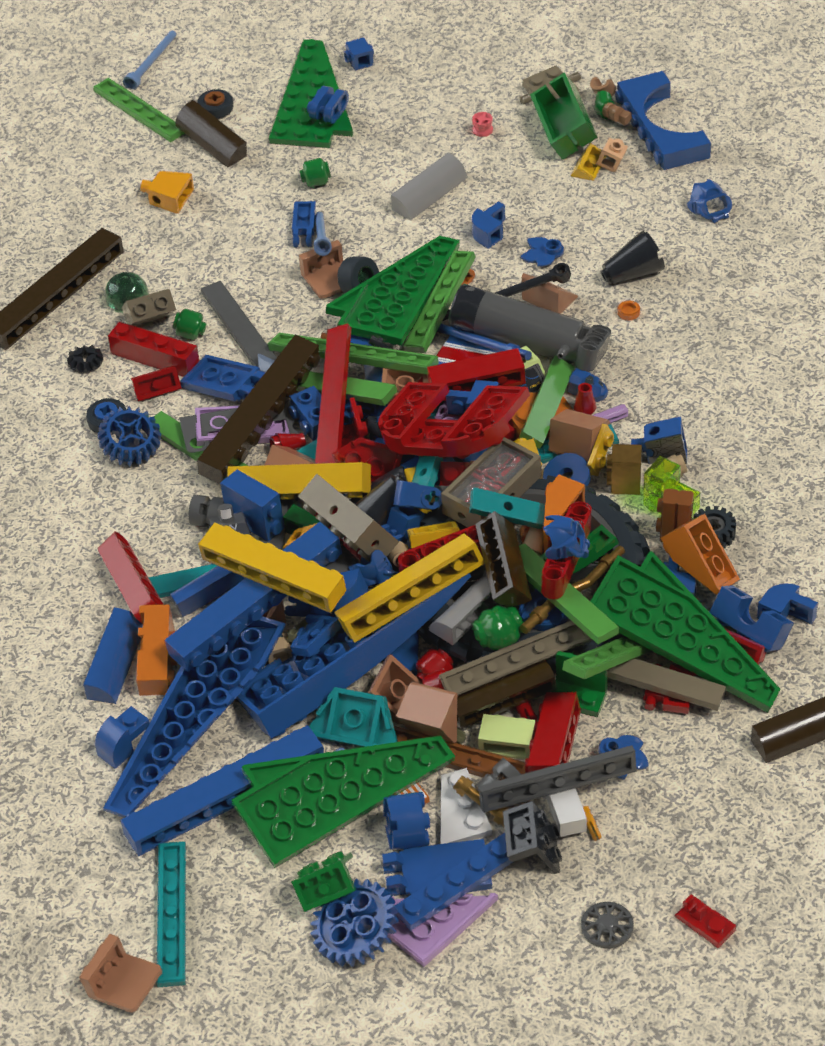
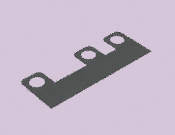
[179,399,304,453]

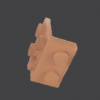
[299,240,343,299]
[79,934,162,1012]

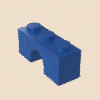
[709,585,794,652]

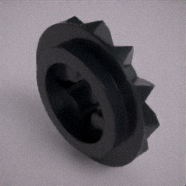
[67,344,103,373]

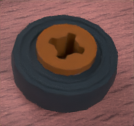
[197,89,234,119]

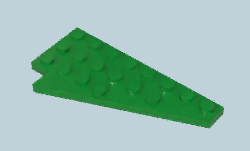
[269,39,353,148]
[326,235,460,346]
[590,551,781,713]
[232,736,455,868]

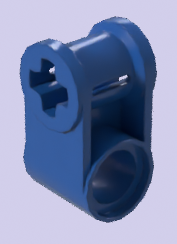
[393,480,442,510]

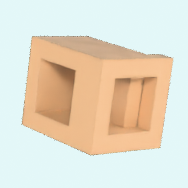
[596,137,628,172]

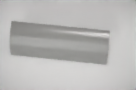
[391,153,468,221]
[429,572,497,645]

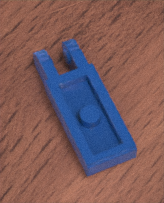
[292,201,316,247]

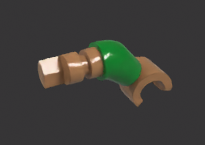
[590,77,632,125]

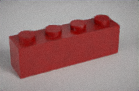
[108,322,199,377]
[427,348,526,401]
[525,692,581,773]

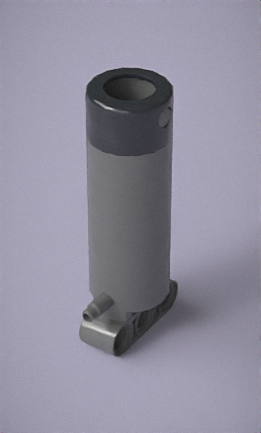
[449,284,611,371]

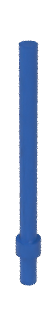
[437,324,532,360]

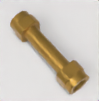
[453,775,508,827]

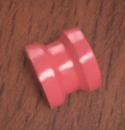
[472,112,493,137]

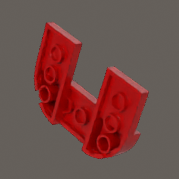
[378,382,530,459]

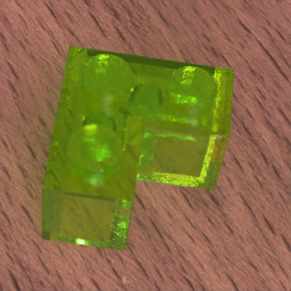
[643,456,701,516]

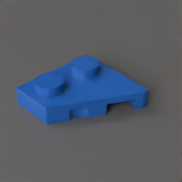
[290,614,342,657]

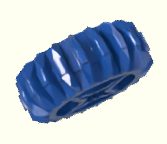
[98,406,161,467]

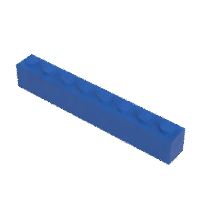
[164,522,342,672]
[121,725,324,857]

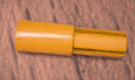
[583,806,602,841]

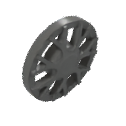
[581,902,634,949]

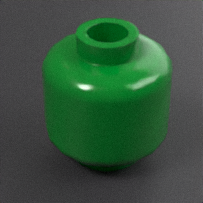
[299,158,331,188]
[172,308,207,340]

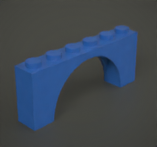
[615,71,711,170]

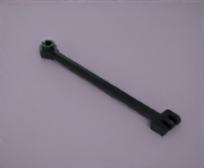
[411,263,571,331]

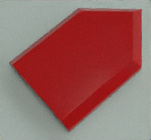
[331,437,403,482]

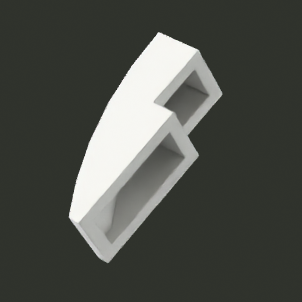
[546,788,587,837]

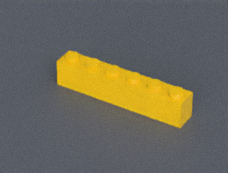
[228,462,371,500]
[198,522,346,613]
[334,534,485,642]

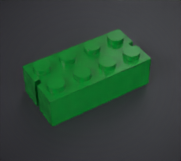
[530,72,598,160]

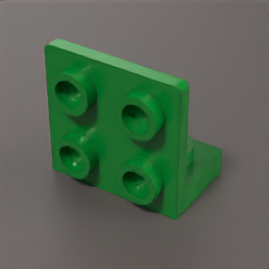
[552,651,607,718]
[291,850,356,912]

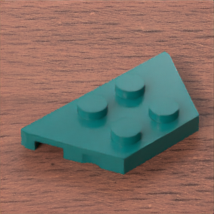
[309,687,397,747]

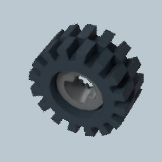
[692,506,736,549]

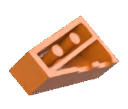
[136,604,177,696]

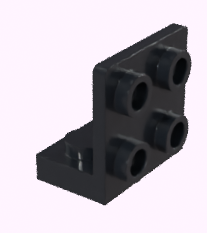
[503,801,562,874]

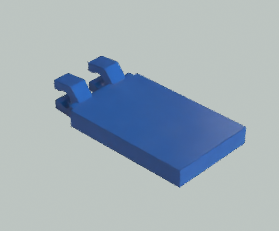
[180,355,265,402]
[382,839,492,896]

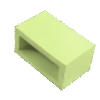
[478,714,535,759]

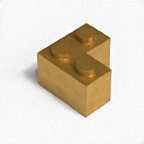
[607,444,642,495]

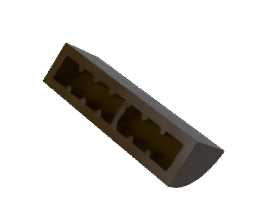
[175,100,247,168]
[475,511,532,606]
[457,661,557,729]
[751,697,825,763]

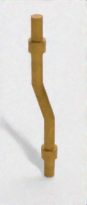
[520,546,625,634]

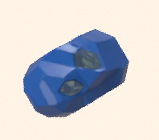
[568,368,608,402]

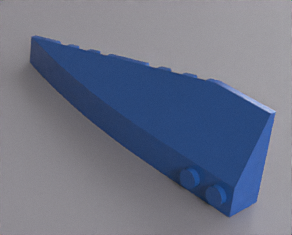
[236,573,471,739]
[103,616,285,818]

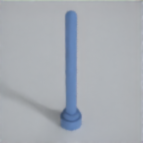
[123,30,176,90]
[314,212,332,256]

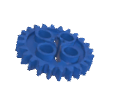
[310,878,399,967]

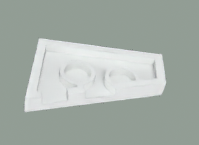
[441,768,492,844]

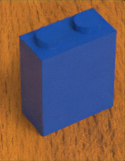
[220,469,285,542]

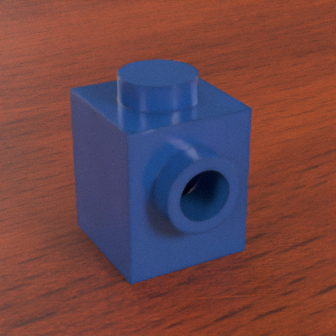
[344,37,374,71]

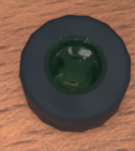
[337,256,379,293]

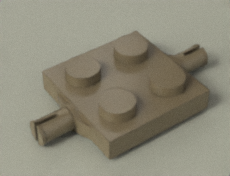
[519,65,581,105]

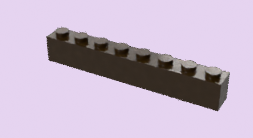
[0,228,124,350]
[197,334,321,484]

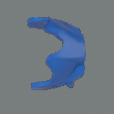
[687,179,732,223]
[543,515,590,560]
[348,550,399,586]

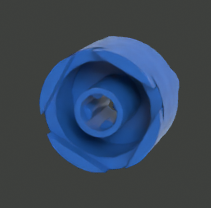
[383,792,430,850]

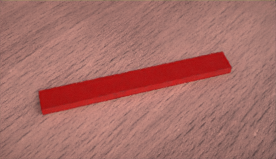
[315,323,352,464]

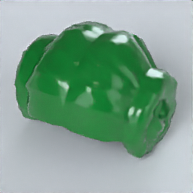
[472,605,524,651]

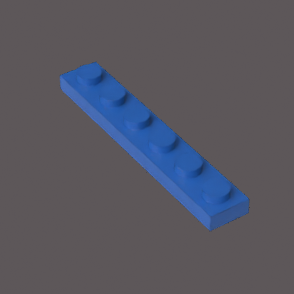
[395,832,513,931]

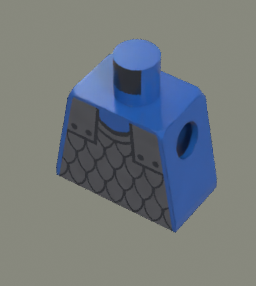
[631,417,687,464]

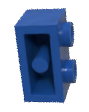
[288,386,321,441]

